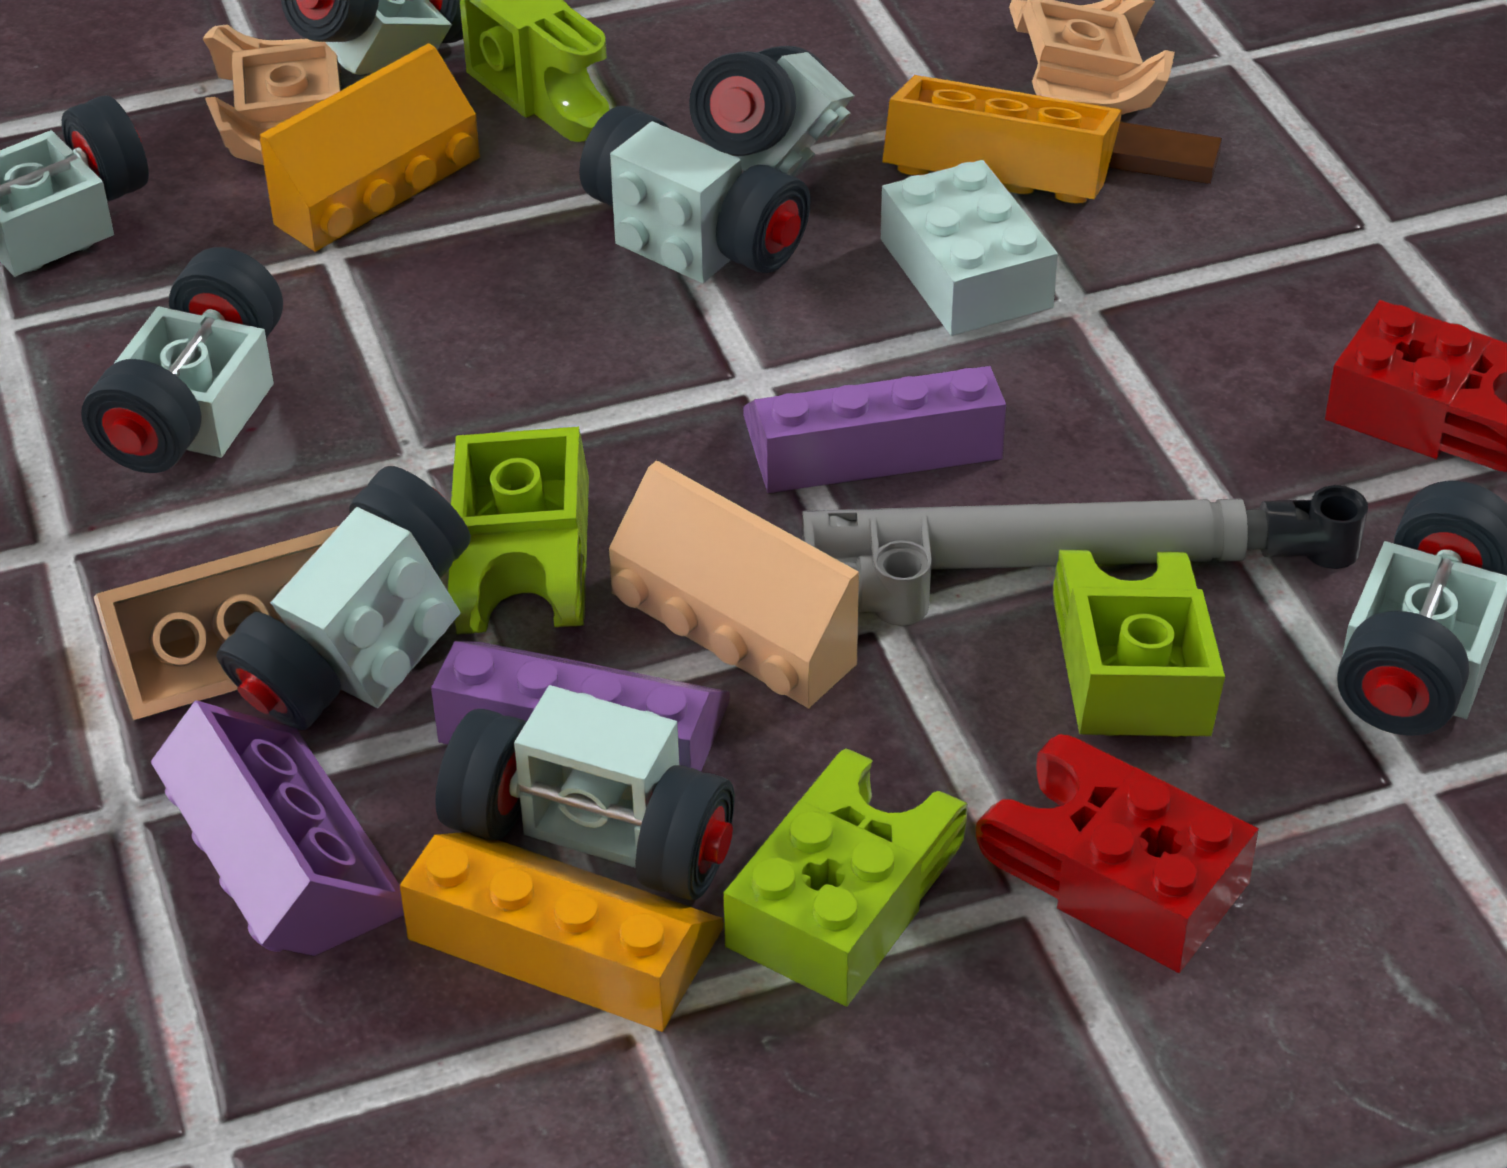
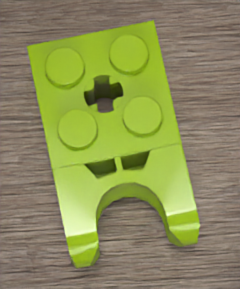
[460,0,610,142]
[448,426,589,634]
[1053,550,1225,737]
[724,749,968,1007]

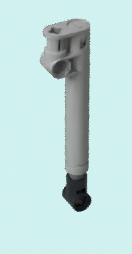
[802,485,1368,626]

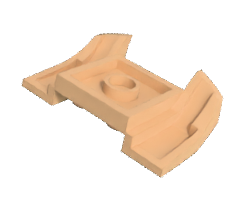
[1009,0,1174,115]
[203,25,341,165]

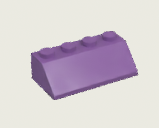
[743,366,1006,493]
[431,641,730,771]
[151,700,404,956]

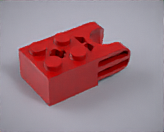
[1325,300,1507,472]
[976,734,1259,974]

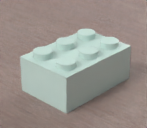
[881,160,1058,336]

